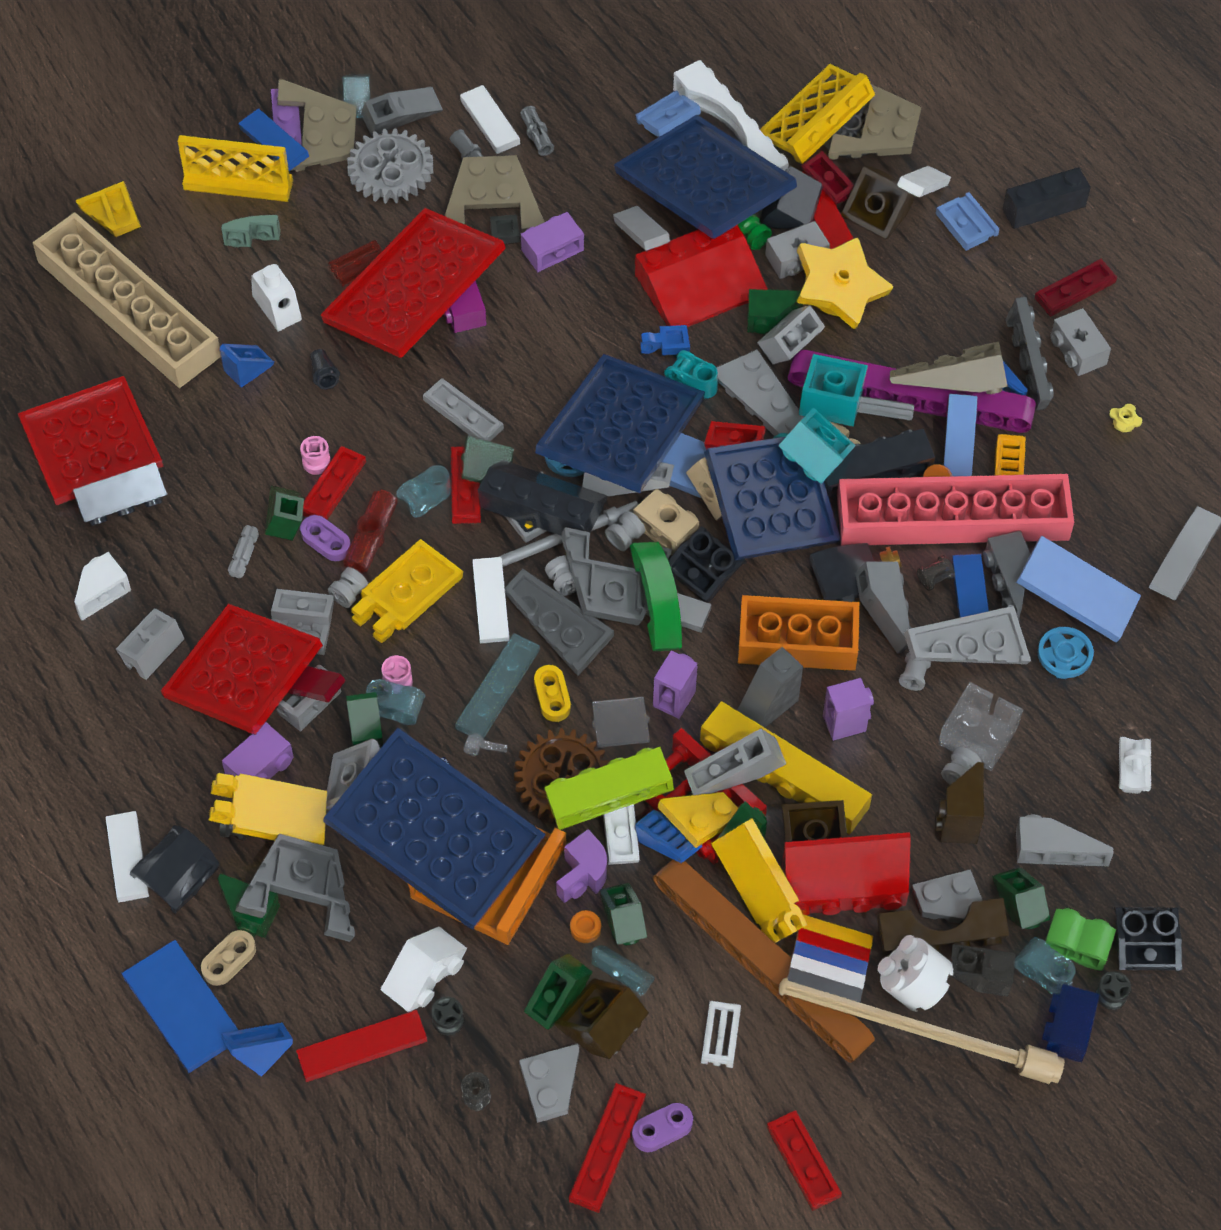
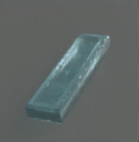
[455,633,540,741]

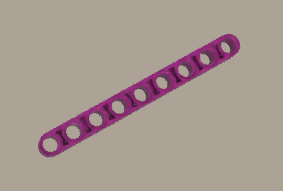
[788,350,1036,433]

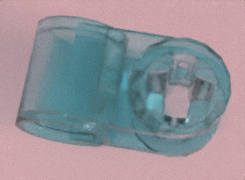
[396,465,452,517]
[366,679,425,725]
[1013,937,1075,996]

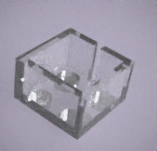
[938,682,1023,772]

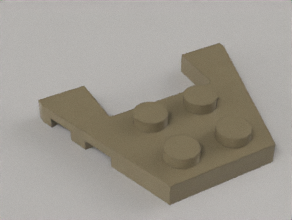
[272,79,357,173]
[828,84,921,159]
[445,155,544,233]

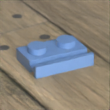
[636,90,701,137]
[936,192,999,251]

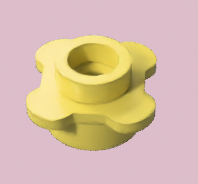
[1109,404,1142,432]

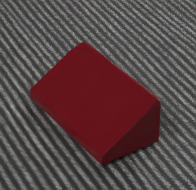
[802,151,855,204]

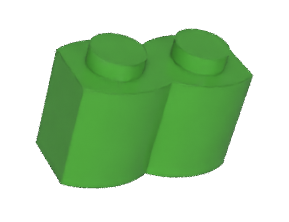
[1042,908,1116,971]

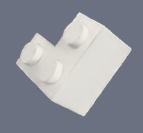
[380,927,467,1012]

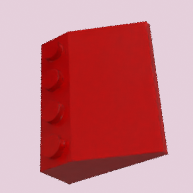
[635,225,768,327]
[781,832,911,916]

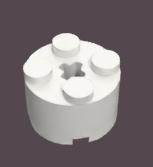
[877,935,953,1011]

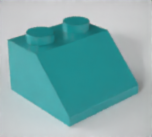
[799,354,868,427]
[778,408,856,484]

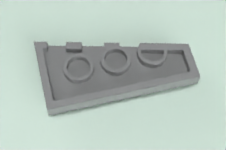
[717,350,804,436]
[904,606,1031,664]

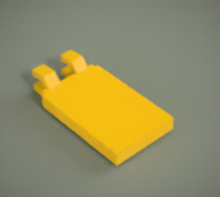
[352,539,463,643]
[209,773,327,845]
[711,819,808,943]

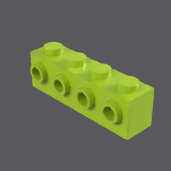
[544,747,674,830]

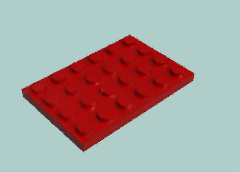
[320,208,506,358]

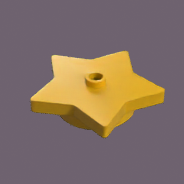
[797,238,893,329]

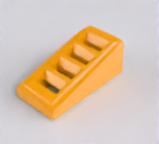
[994,434,1026,476]

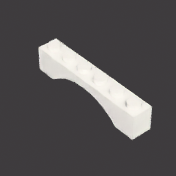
[673,60,789,171]

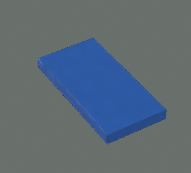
[122,940,238,1073]

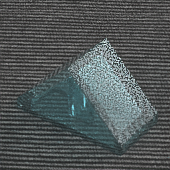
[343,74,371,118]

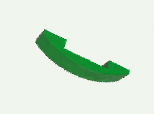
[630,542,682,651]

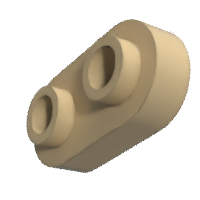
[201,930,256,986]

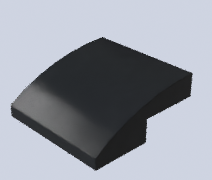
[809,543,875,602]

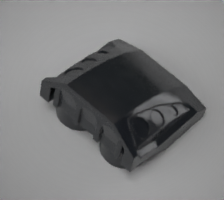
[668,526,747,603]
[130,825,220,914]
[1114,907,1182,970]

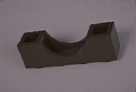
[877,898,1009,954]

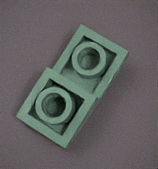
[221,215,281,247]

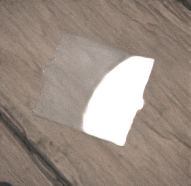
[592,697,650,748]

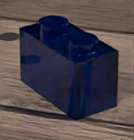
[1042,984,1100,1063]

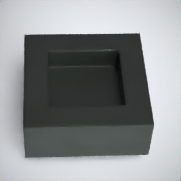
[490,214,520,244]

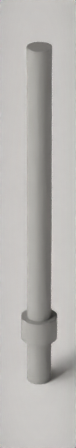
[498,501,639,567]

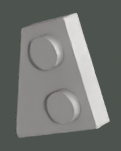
[911,869,983,923]
[519,1044,579,1123]

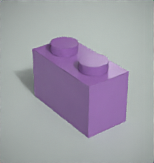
[521,212,584,272]
[653,651,698,719]
[823,678,874,740]
[222,722,294,779]

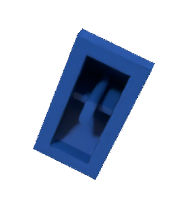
[220,344,274,388]

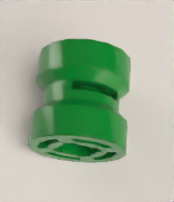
[737,214,772,250]

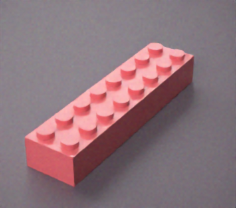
[837,474,1074,546]

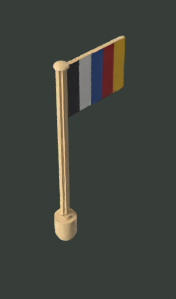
[779,915,1065,1084]

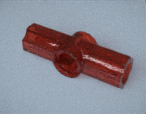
[344,489,398,574]

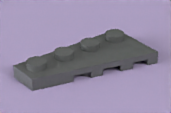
[1005,297,1054,411]

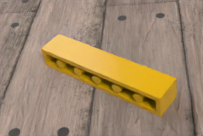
[700,701,872,834]

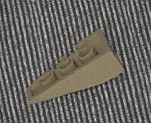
[890,341,1008,394]

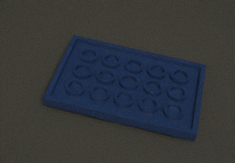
[614,115,797,239]
[535,354,705,493]
[323,728,545,930]

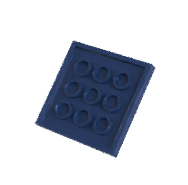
[704,437,841,560]

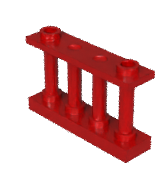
[645,728,767,865]

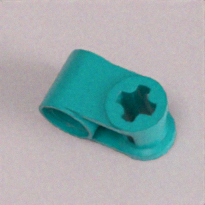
[664,350,718,399]

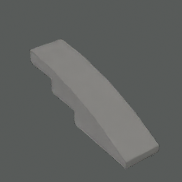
[1149,506,1221,600]

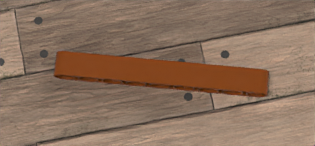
[653,859,875,1063]

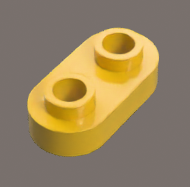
[534,665,571,722]

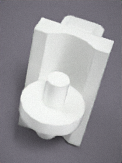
[1119,737,1151,793]

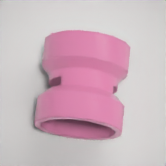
[300,436,331,475]
[381,655,413,695]

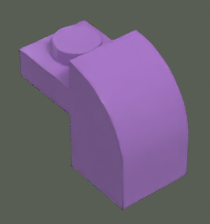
[556,829,607,903]

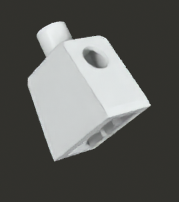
[251,264,302,331]

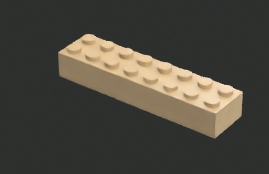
[33,212,221,389]

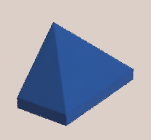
[222,1022,293,1077]

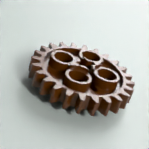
[514,728,610,823]

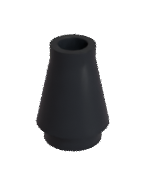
[310,349,340,390]

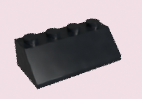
[478,460,607,536]

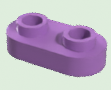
[300,515,351,561]
[632,1103,693,1152]

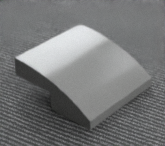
[271,589,334,655]

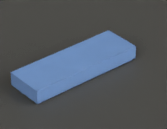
[943,394,978,476]

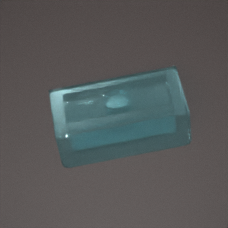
[592,945,655,995]

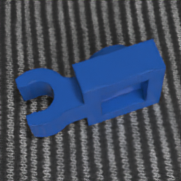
[640,325,690,355]

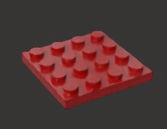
[18,376,163,506]
[161,604,323,735]

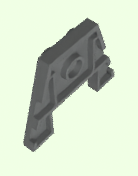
[561,527,672,625]
[235,833,355,942]

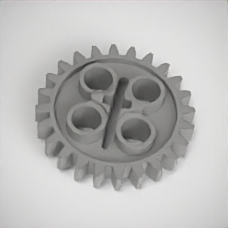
[347,128,433,203]

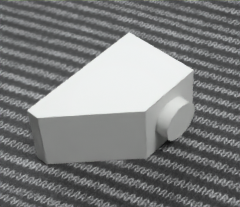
[74,552,131,620]

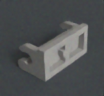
[116,608,185,680]
[276,664,341,732]

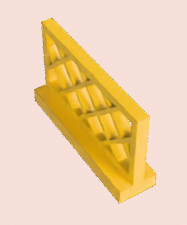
[760,64,876,164]
[178,135,293,202]

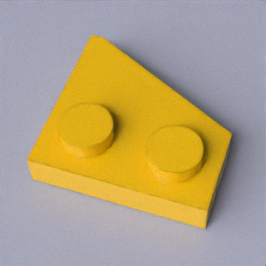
[76,181,141,237]
[658,792,738,848]

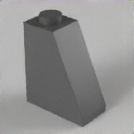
[737,647,803,728]

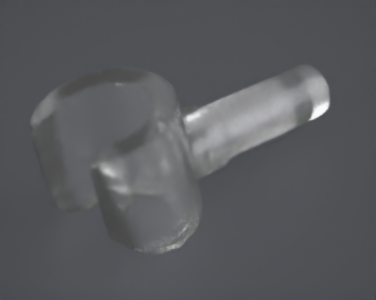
[463,733,508,756]

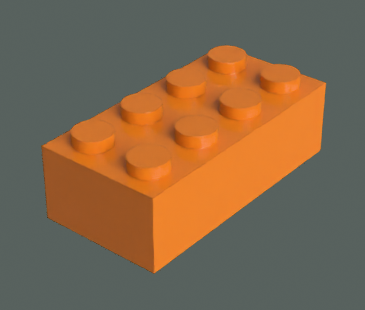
[738,595,860,671]

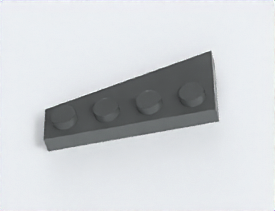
[505,569,614,676]

